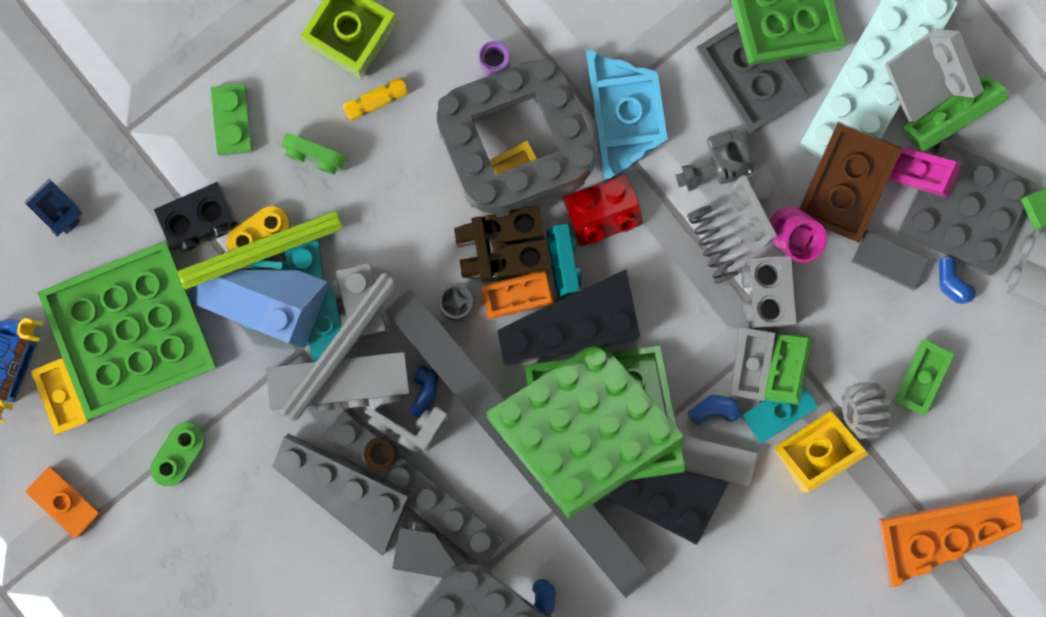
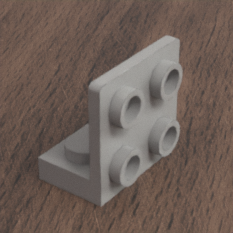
[885,29,984,122]
[730,167,789,247]
[365,406,450,453]

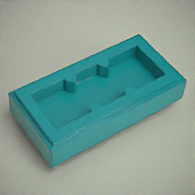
[309,288,348,362]
[741,385,818,444]

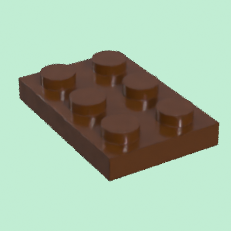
[799,121,902,243]

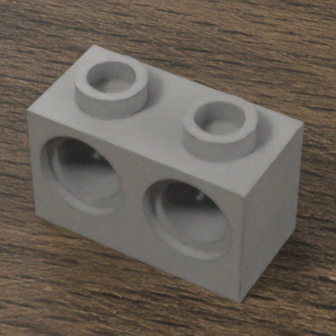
[741,256,797,329]

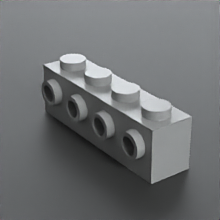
[266,352,411,416]

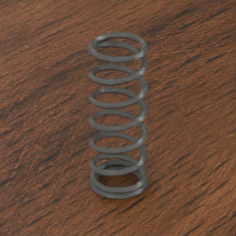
[687,205,739,284]

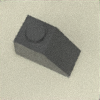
[392,521,458,578]

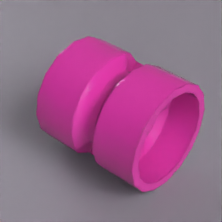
[769,206,827,263]

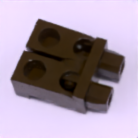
[454,205,550,282]

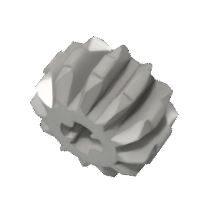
[841,382,892,441]

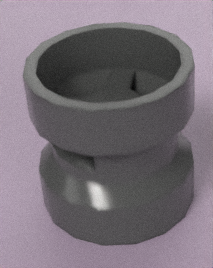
[439,284,474,321]

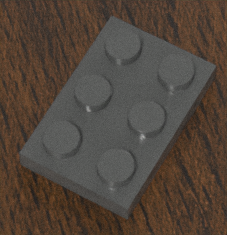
[695,22,808,135]

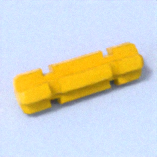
[343,77,408,121]

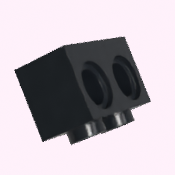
[154,182,238,252]

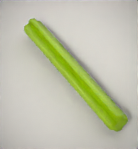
[178,211,342,289]

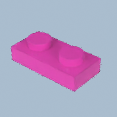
[888,146,961,198]

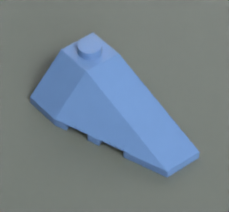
[188,270,330,348]

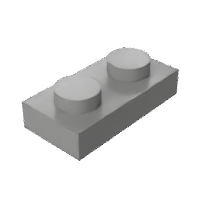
[729,327,776,401]

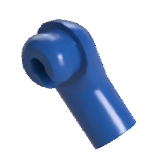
[939,258,976,304]
[532,579,556,615]

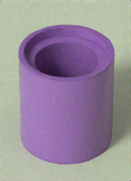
[479,41,510,76]

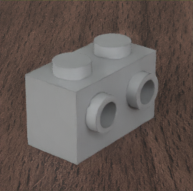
[332,263,388,340]

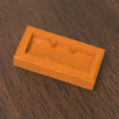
[480,271,555,320]
[25,466,101,539]

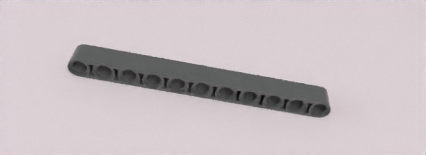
[384,288,652,598]

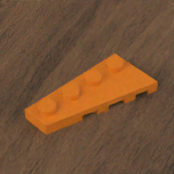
[879,493,1023,588]

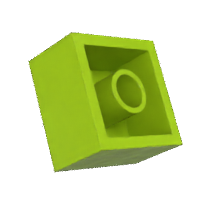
[300,0,397,80]

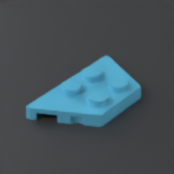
[586,50,668,181]

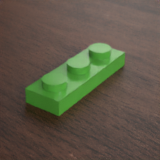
[903,74,1009,152]

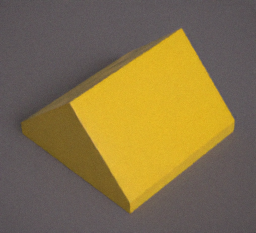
[774,410,868,493]

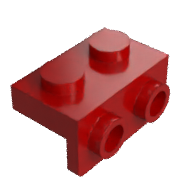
[562,175,643,246]

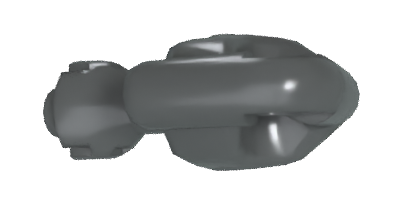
[675,130,755,192]

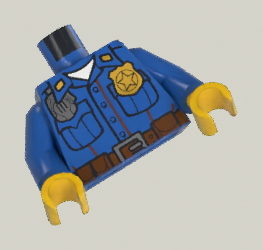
[0,318,43,424]

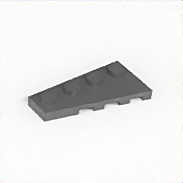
[272,433,411,556]

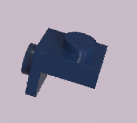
[25,178,82,237]

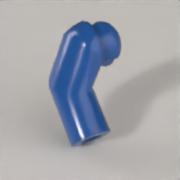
[409,365,438,418]
[687,395,741,425]

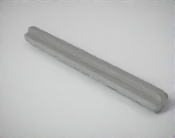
[282,273,397,421]

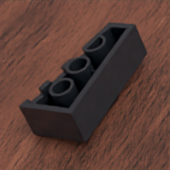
[497,269,640,366]
[604,472,729,545]

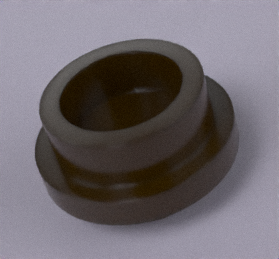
[364,436,399,471]

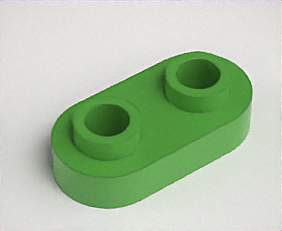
[281,133,349,175]
[150,422,205,486]

